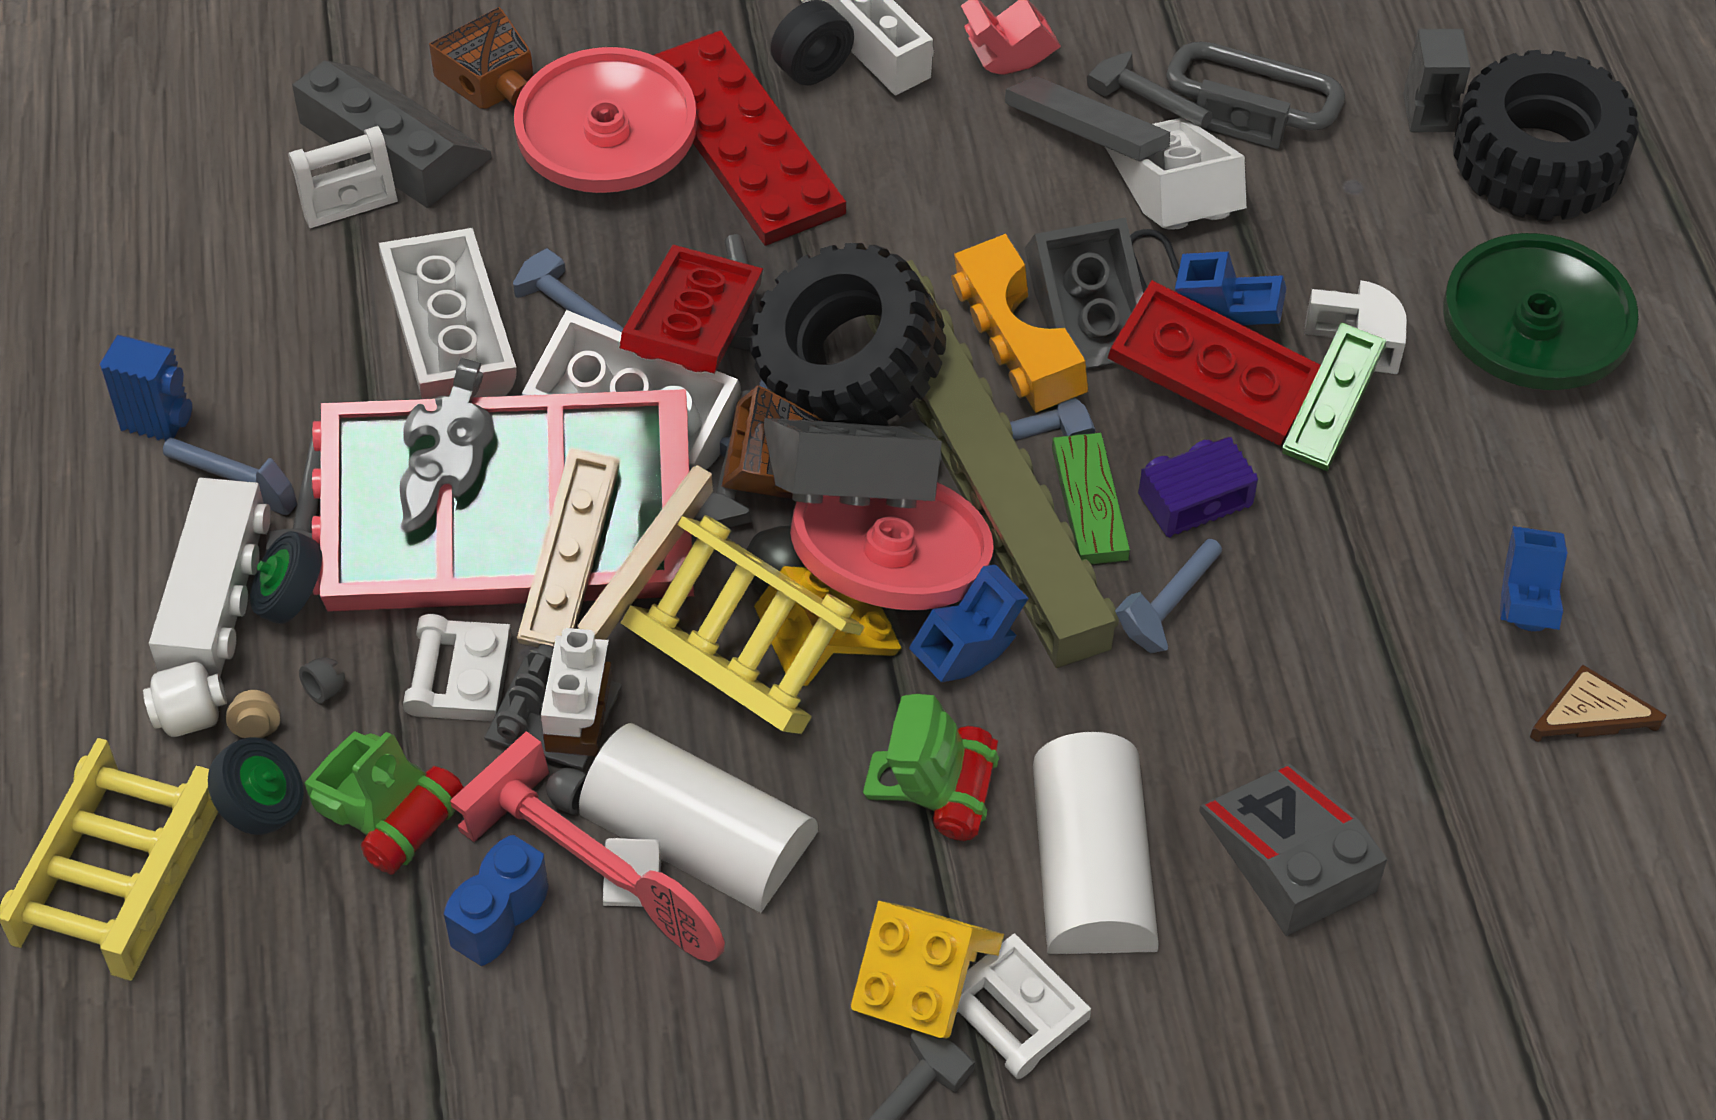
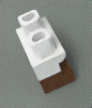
[541,628,612,756]

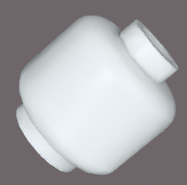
[143,662,227,737]

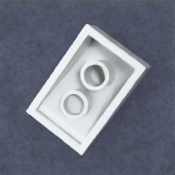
[1105,117,1247,229]

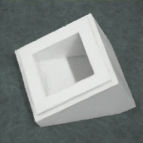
[603,838,661,907]

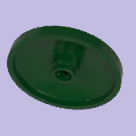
[1443,233,1639,390]

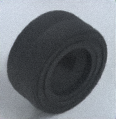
[770,0,854,86]

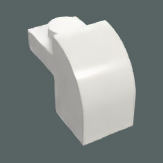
[1304,280,1407,374]

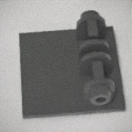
[484,644,622,770]

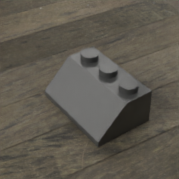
[764,418,942,508]

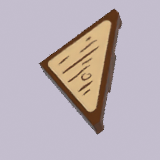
[1530,665,1667,742]

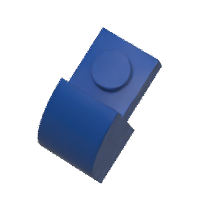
[1175,251,1287,325]
[1500,526,1568,631]
[909,565,1029,682]

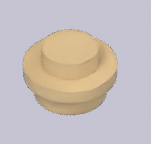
[226,690,280,738]

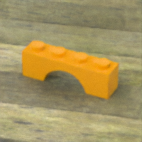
[951,234,1088,413]

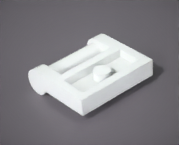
[288,126,398,228]
[402,614,512,722]
[956,933,1091,1079]

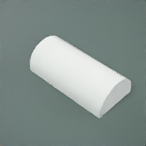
[379,228,516,399]
[522,310,741,470]
[579,723,818,913]
[1033,732,1159,954]

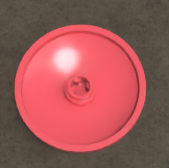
[514,47,697,193]
[790,482,994,610]

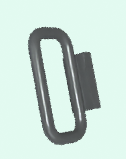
[1166,41,1345,149]

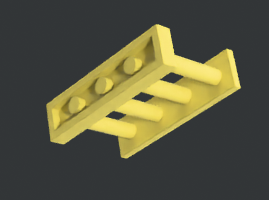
[620,515,865,734]
[0,738,218,981]

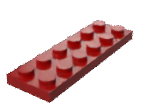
[653,30,846,246]

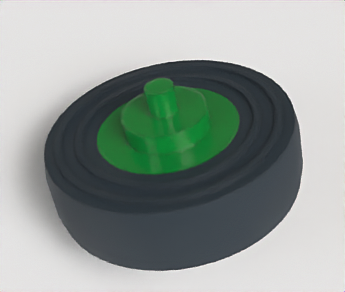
[250,531,322,624]
[208,737,304,835]

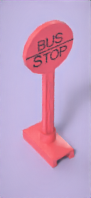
[450,731,725,962]

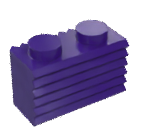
[1138,437,1258,538]

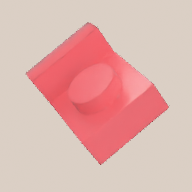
[961,0,1061,75]

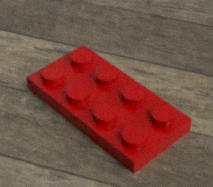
[619,245,763,374]
[1107,280,1321,446]

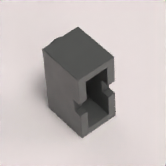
[1403,29,1471,132]

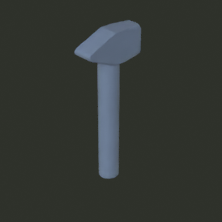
[513,248,624,332]
[948,397,1095,450]
[163,438,297,515]
[1115,539,1222,653]

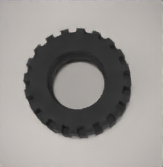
[1453,50,1639,221]
[750,243,946,426]

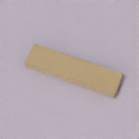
[517,448,620,648]
[577,465,713,640]

